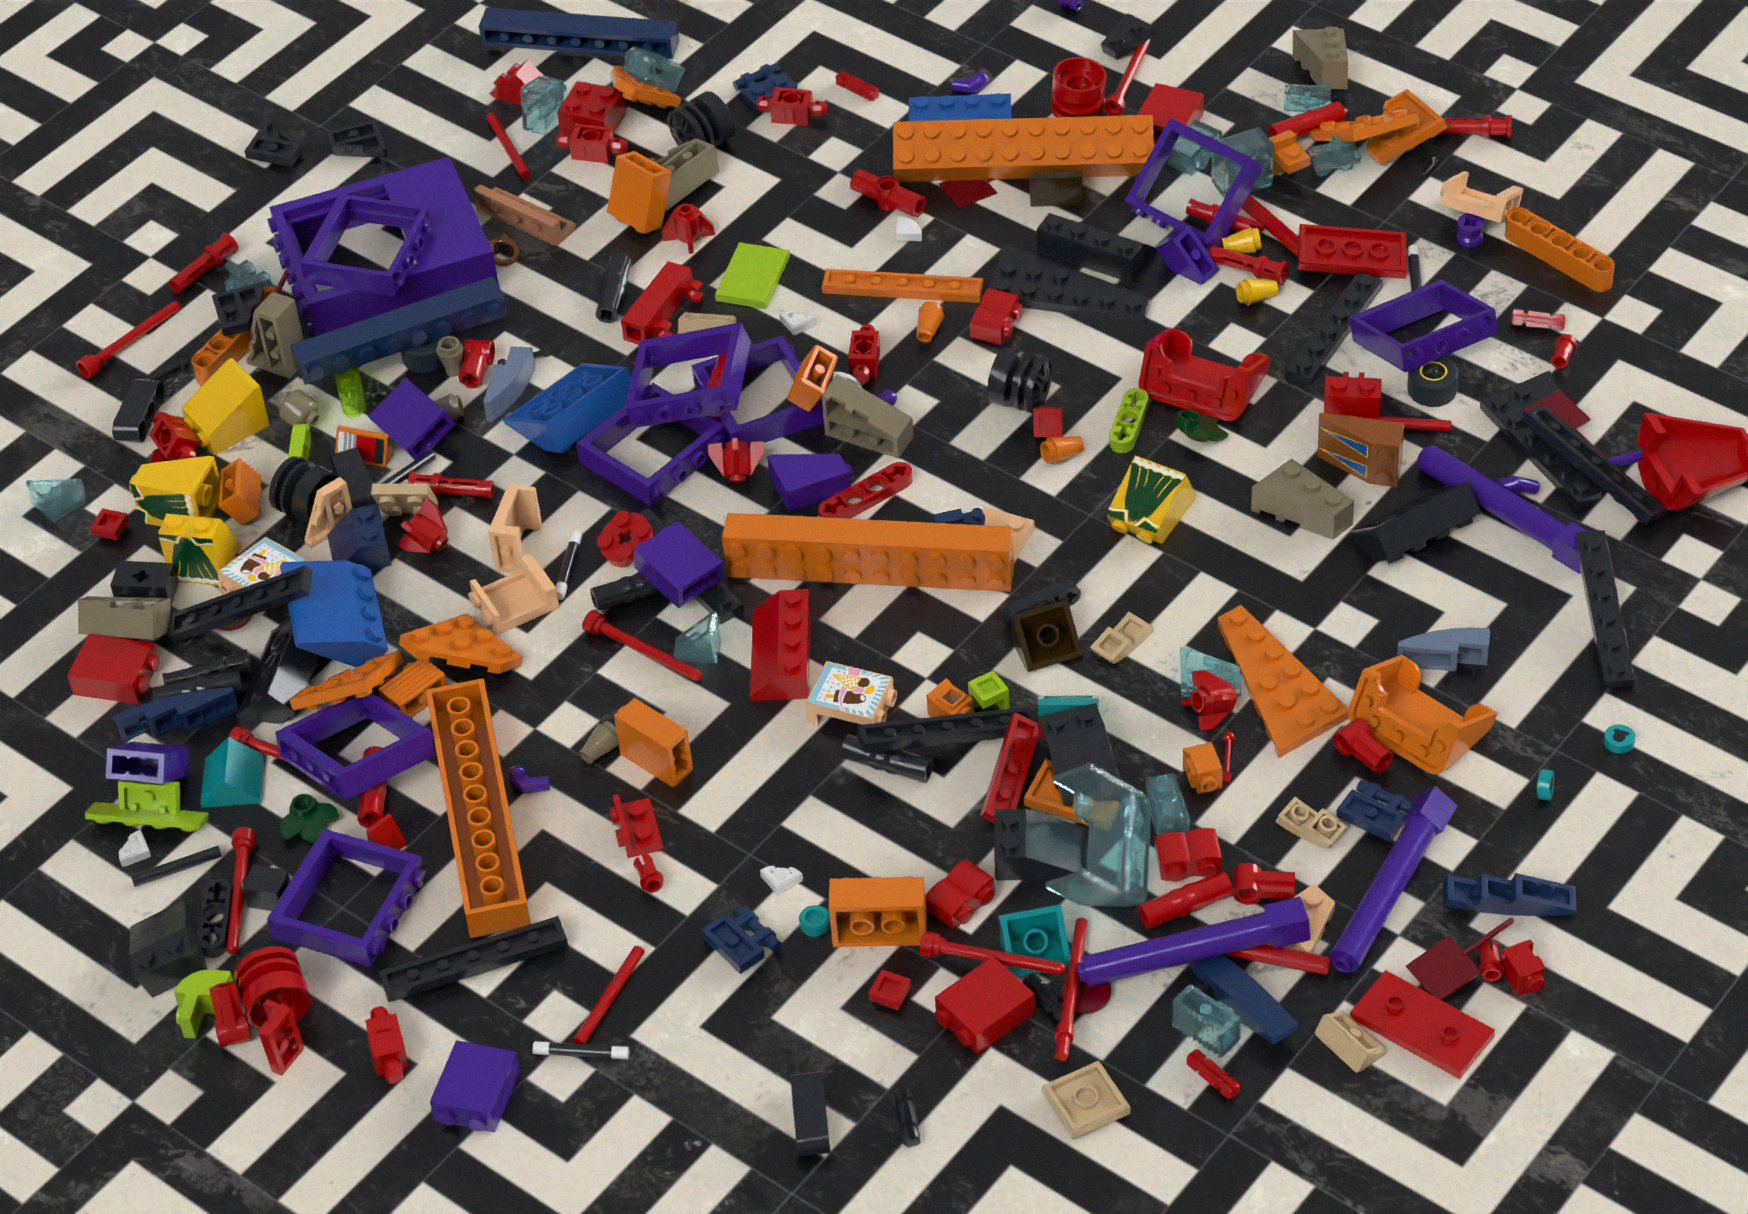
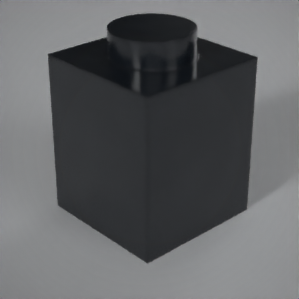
[241,865,290,911]

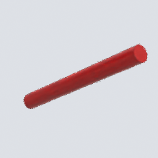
[486,113,530,179]
[1339,414,1451,432]
[573,945,645,1044]

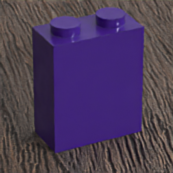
[368,378,456,460]
[634,521,723,608]
[106,742,189,784]
[430,1040,520,1133]

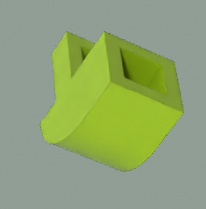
[174,970,233,1038]

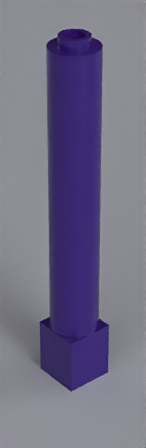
[1417,445,1588,574]
[1330,786,1457,973]
[1076,897,1311,988]

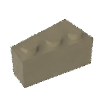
[1293,26,1348,90]
[650,138,720,211]
[246,292,304,379]
[822,374,914,459]
[1251,458,1354,539]
[78,596,170,641]

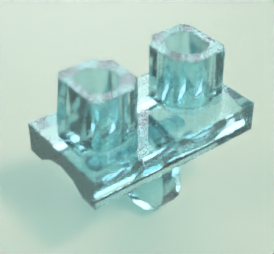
[1284,84,1331,112]
[1308,135,1361,176]
[225,259,272,292]

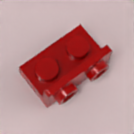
[609,794,663,858]
[258,999,305,1076]

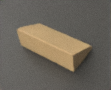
[678,312,736,334]
[1315,1011,1387,1072]

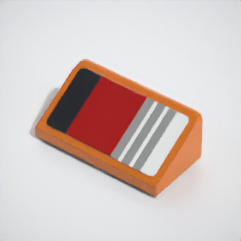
[335,425,393,468]

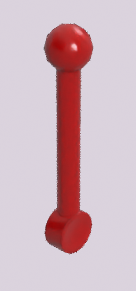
[1222,732,1235,784]

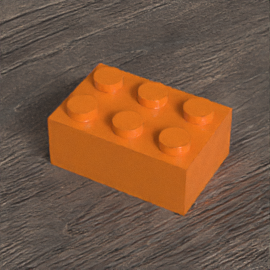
[829,876,927,947]

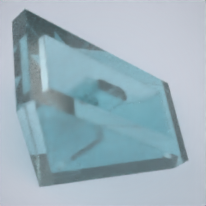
[26,479,87,523]
[673,611,721,663]

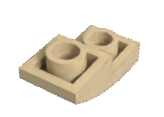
[1276,797,1347,848]

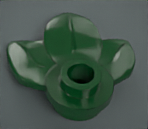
[1174,410,1228,442]
[280,794,339,844]

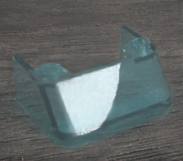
[1046,763,1151,907]

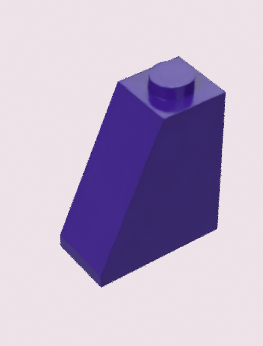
[767,454,854,512]

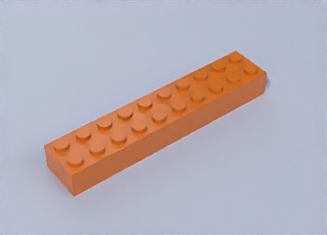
[893,115,1154,182]
[722,513,1014,592]
[425,678,531,938]

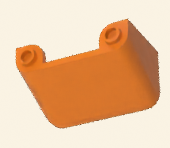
[1348,655,1498,774]

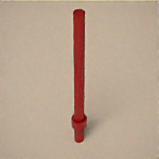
[1054,917,1088,1061]

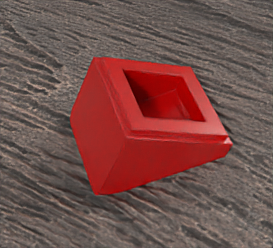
[366,813,406,850]

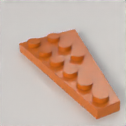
[1218,605,1349,759]

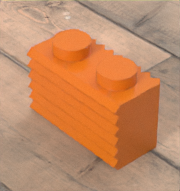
[787,345,838,411]
[218,458,263,525]
[377,659,447,717]

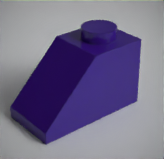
[1156,226,1219,285]

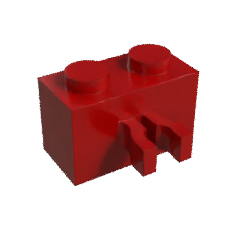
[1324,371,1382,417]

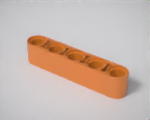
[1504,207,1615,292]
[191,286,281,386]

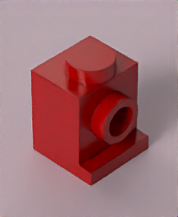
[1501,939,1546,997]

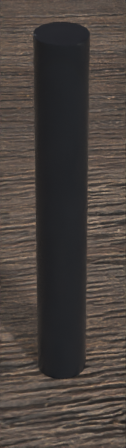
[381,451,436,484]
[131,845,222,887]

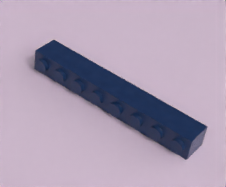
[479,7,679,59]
[290,276,507,385]

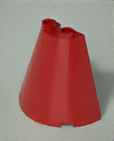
[1637,413,1748,510]

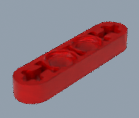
[818,462,913,519]

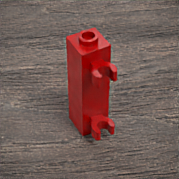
[621,261,704,345]

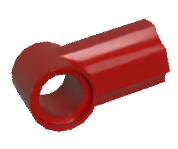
[458,339,495,389]
[1332,718,1394,774]
[1233,863,1295,905]
[209,981,252,1048]

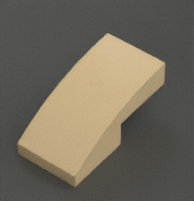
[1090,612,1153,664]

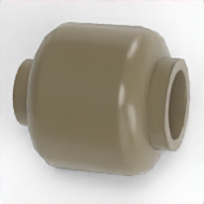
[278,390,320,427]

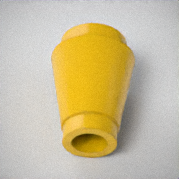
[1222,227,1262,253]
[1236,279,1278,305]

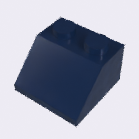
[327,504,392,570]

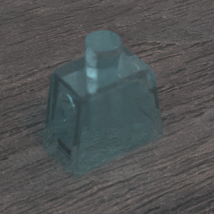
[623,46,685,92]
[521,76,567,135]

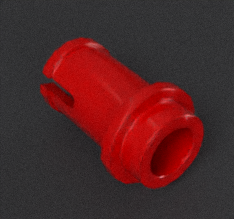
[1550,334,1577,369]
[633,854,664,893]
[1478,940,1504,981]

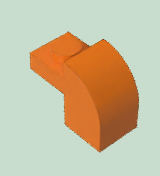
[1260,130,1311,176]

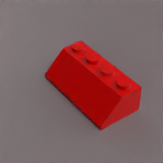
[750,589,811,701]

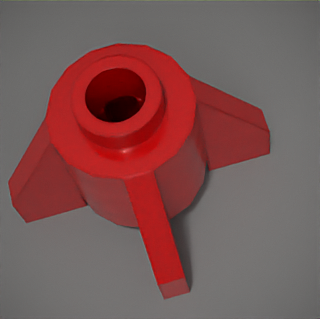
[662,204,715,254]
[708,438,764,483]
[398,499,449,553]
[1181,670,1237,731]

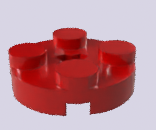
[597,511,654,568]

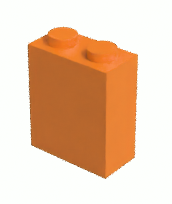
[607,151,672,234]
[614,698,693,787]

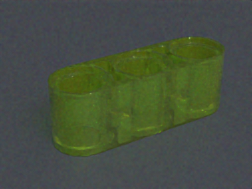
[335,366,366,417]

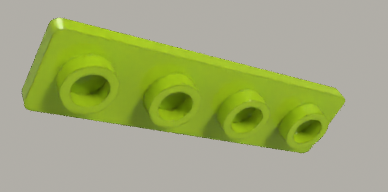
[85,780,209,832]

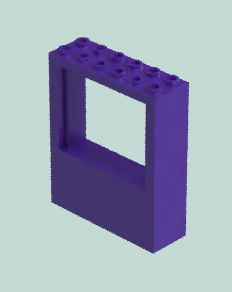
[267,157,499,337]

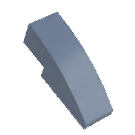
[483,346,535,422]
[1397,627,1490,671]

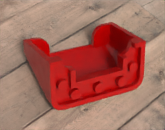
[1139,327,1271,421]

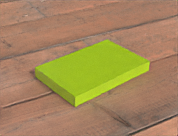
[715,242,790,309]

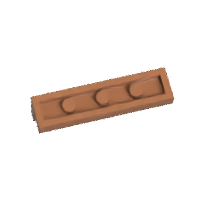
[473,184,576,246]

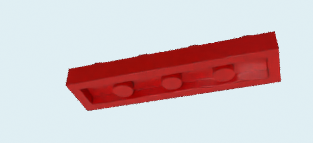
[980,713,1038,823]

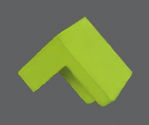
[968,670,1010,710]

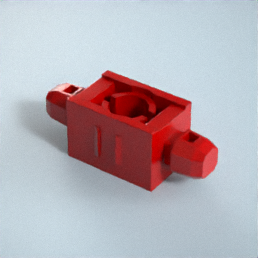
[756,87,828,126]
[556,124,628,163]
[848,324,881,385]
[149,411,200,460]
[365,1006,408,1084]

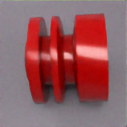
[1050,57,1107,117]
[234,946,312,1029]

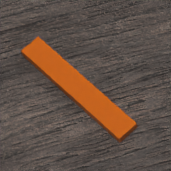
[822,269,984,303]

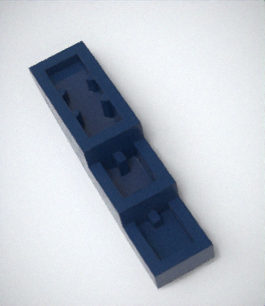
[112,687,239,743]
[1443,873,1576,916]
[1192,955,1299,1044]

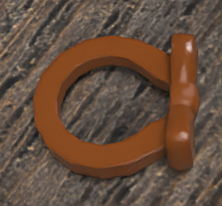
[488,233,519,266]

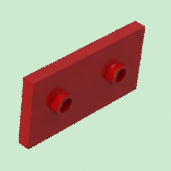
[1298,224,1406,279]
[1350,970,1495,1079]

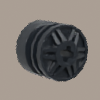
[667,91,735,146]
[987,347,1053,414]
[269,456,341,524]

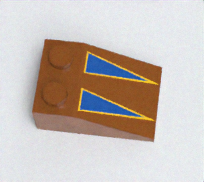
[1317,413,1405,487]

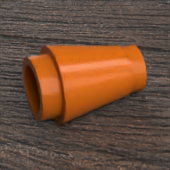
[916,301,944,343]
[1040,436,1084,465]

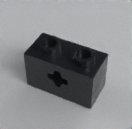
[110,561,179,607]

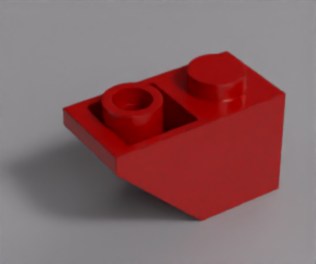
[489,59,548,105]

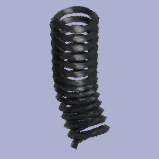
[1422,156,1438,176]

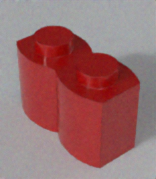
[970,288,1022,345]
[1154,828,1222,882]
[925,859,995,929]

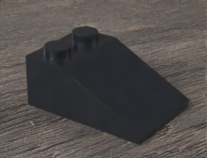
[1038,703,1123,806]
[994,809,1088,881]
[129,899,208,998]

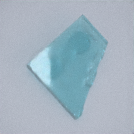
[1180,647,1241,697]

